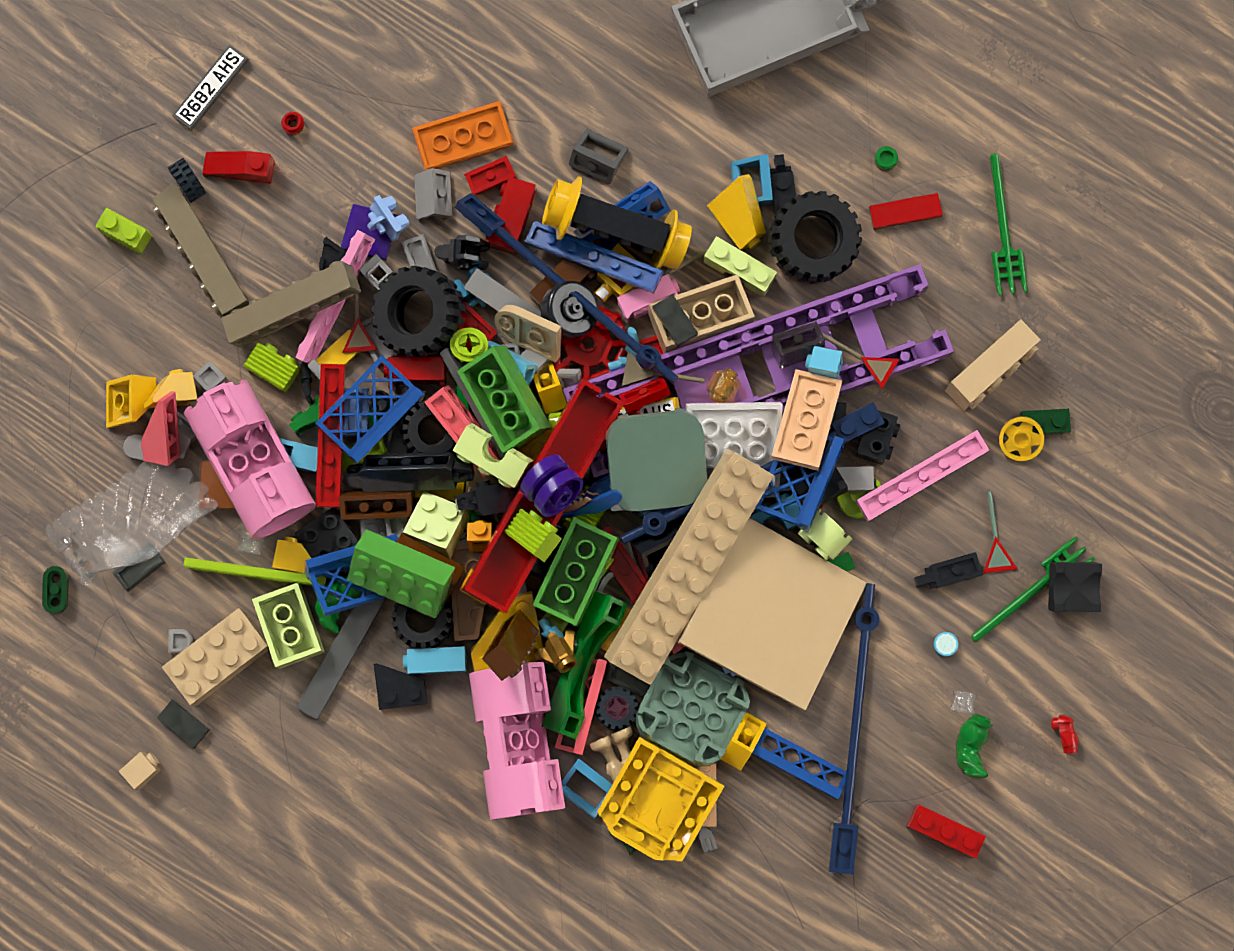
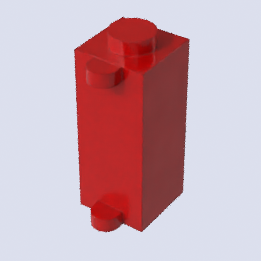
[383,356,446,389]

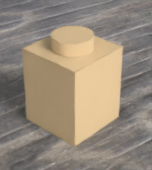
[119,752,161,790]

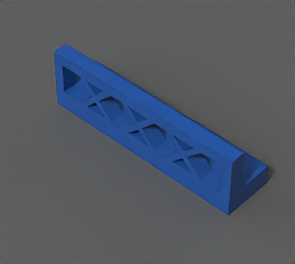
[573,181,670,250]
[752,728,846,800]

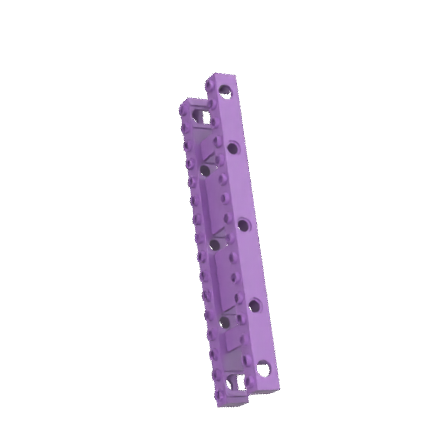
[563,264,954,482]

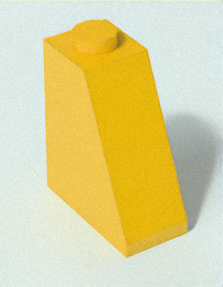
[707,174,766,250]

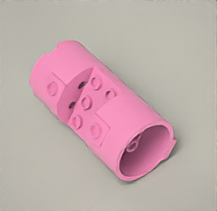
[184,379,316,540]
[469,662,565,820]

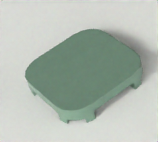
[605,408,707,511]
[636,651,750,767]

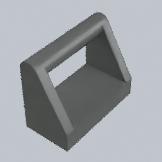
[569,128,629,184]

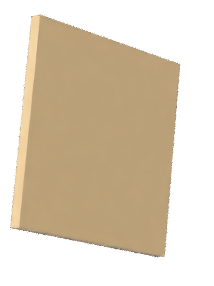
[678,518,866,711]

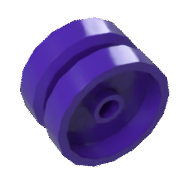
[520,455,583,517]

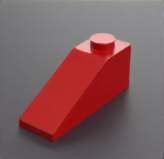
[202,151,275,184]

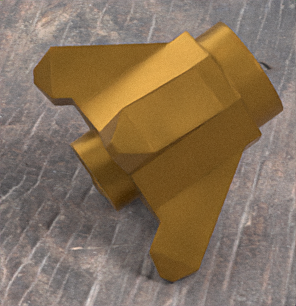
[534,629,577,673]

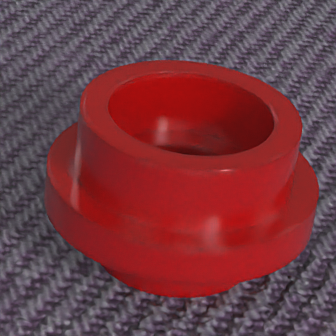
[281,112,305,135]

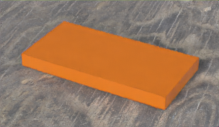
[412,101,514,170]

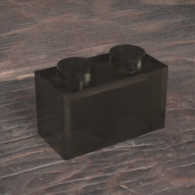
[771,321,825,369]

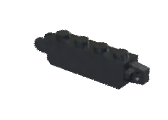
[343,452,475,492]
[454,474,586,516]

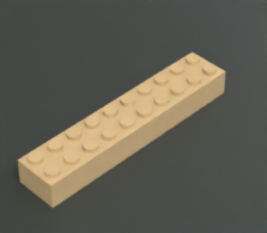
[604,448,774,685]

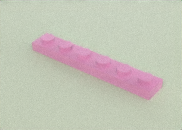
[296,230,375,363]
[855,430,989,522]

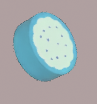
[933,632,958,657]

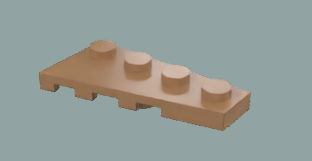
[451,543,487,642]

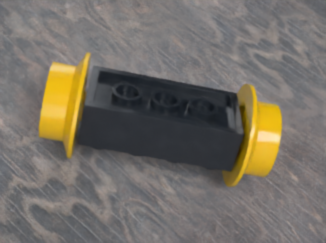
[542,176,692,270]

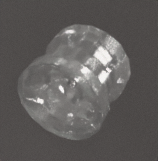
[237,532,264,556]
[950,691,977,714]

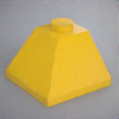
[106,374,156,428]

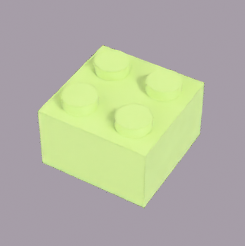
[403,491,470,559]

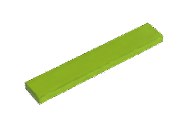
[183,557,330,586]

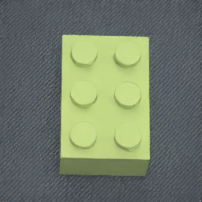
[252,583,325,669]

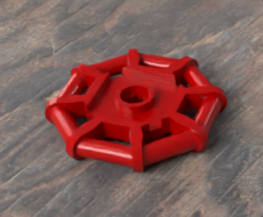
[552,305,627,380]

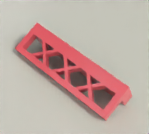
[424,385,500,478]
[555,659,608,756]

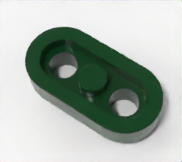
[42,566,69,614]

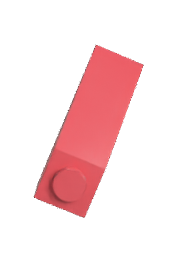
[141,391,181,466]

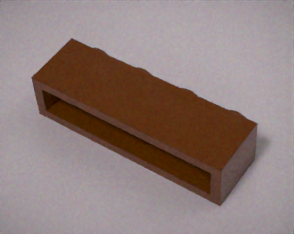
[482,610,539,681]

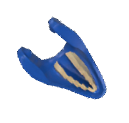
[561,475,622,518]

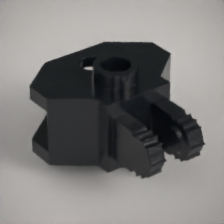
[434,235,490,271]

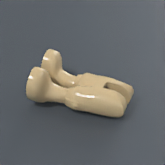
[590,726,633,782]

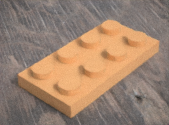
[771,369,842,471]

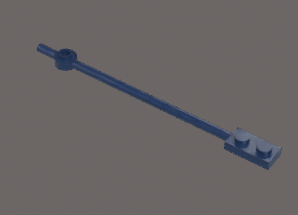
[454,193,678,384]
[620,402,884,544]
[828,583,879,875]

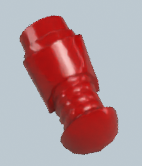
[1051,715,1079,753]

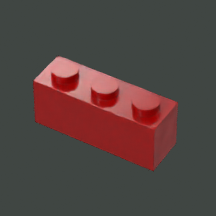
[486,177,537,255]
[906,804,986,858]

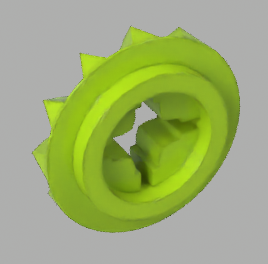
[450,328,488,363]

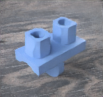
[367,195,409,242]

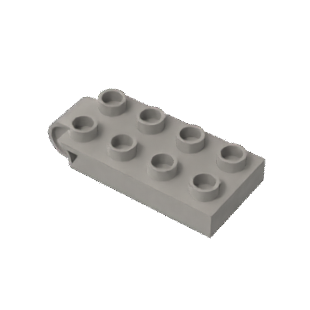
[671,0,882,98]

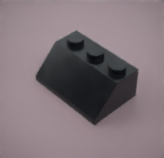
[630,513,688,582]

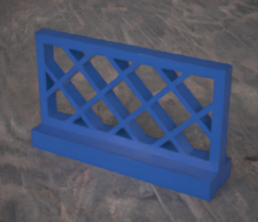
[315,355,424,464]
[755,436,844,532]
[305,534,398,616]

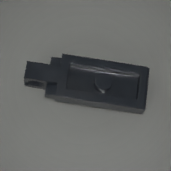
[770,154,796,215]
[914,552,983,589]

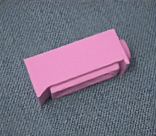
[617,274,680,324]

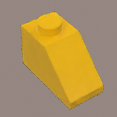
[533,361,567,414]
[144,369,197,409]
[272,537,311,574]
[721,712,767,771]

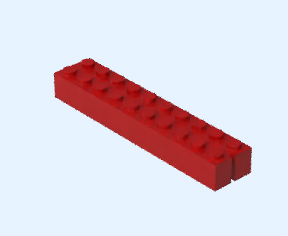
[462,378,625,614]

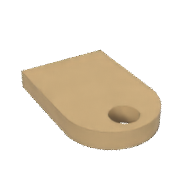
[494,305,562,363]

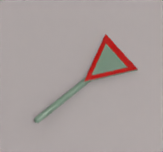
[983,491,1018,573]

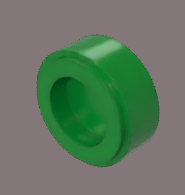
[874,146,898,171]

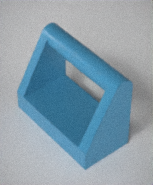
[730,154,773,207]
[562,758,612,819]

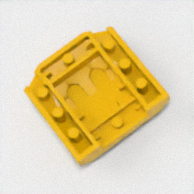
[597,737,725,861]

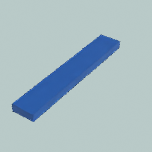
[525,221,663,294]

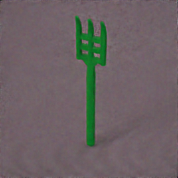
[990,153,1028,296]
[971,537,1095,642]

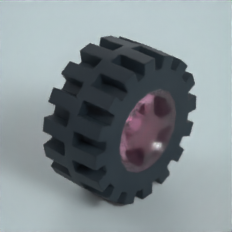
[168,158,206,203]
[596,687,639,730]

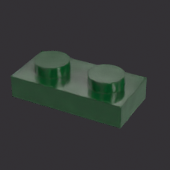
[1020,408,1071,435]

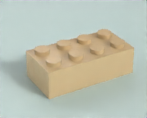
[648,274,755,354]
[945,319,1040,411]
[162,608,269,707]

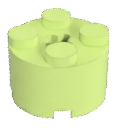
[798,508,852,560]

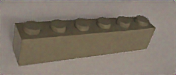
[152,184,249,316]
[221,261,361,348]

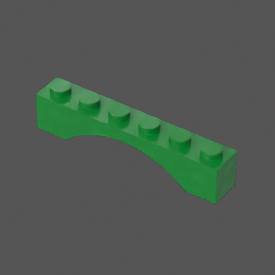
[541,592,628,740]

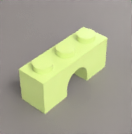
[704,236,777,298]
[453,423,533,488]

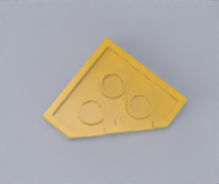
[471,591,543,672]

